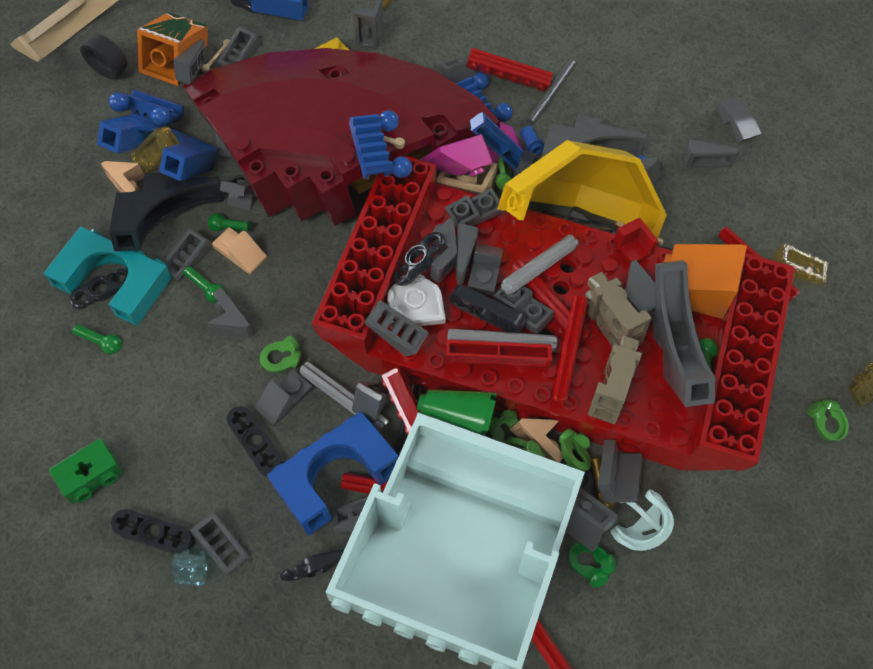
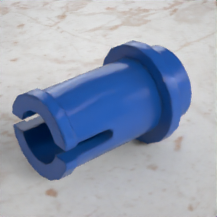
[519,126,544,156]

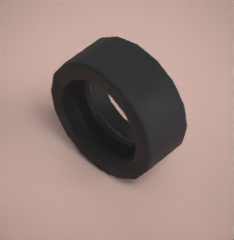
[80,34,128,80]

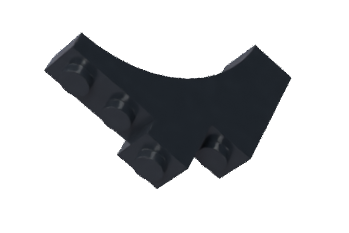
[109,173,222,252]

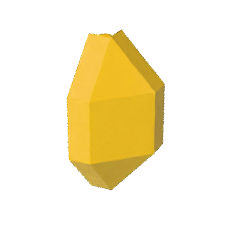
[497,140,667,238]

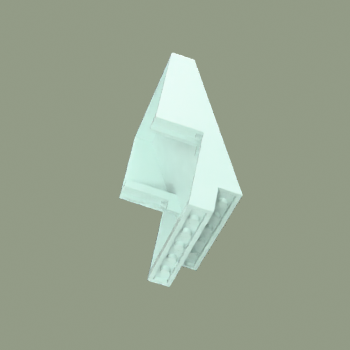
[326,413,585,669]

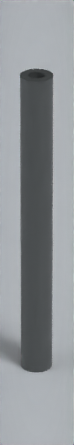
[526,59,576,126]

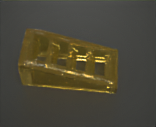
[129,126,180,175]
[773,243,828,285]

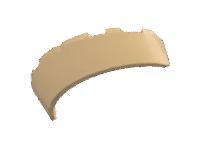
[10,0,118,62]

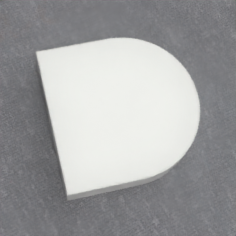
[387,275,446,328]

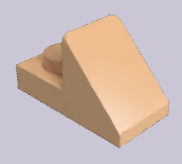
[101,161,144,192]
[212,227,267,274]
[509,419,563,463]

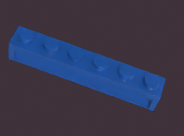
[470,112,524,170]

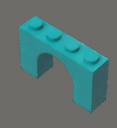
[43,226,172,326]

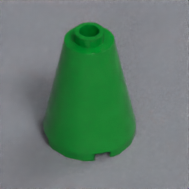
[417,390,497,436]

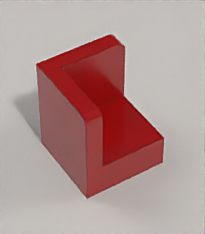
[614,217,658,264]

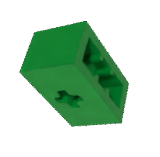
[48,438,124,504]

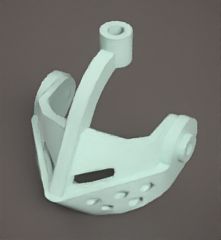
[610,489,674,551]

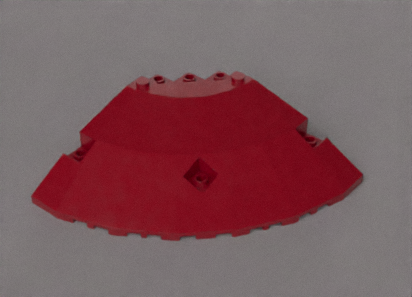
[182,48,500,226]

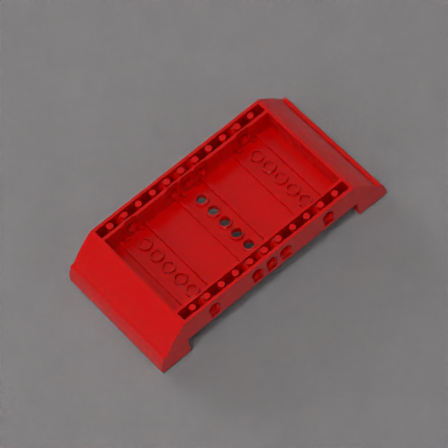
[312,155,795,471]

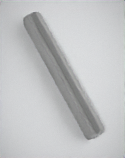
[501,235,578,294]
[447,329,557,352]
[299,361,389,433]

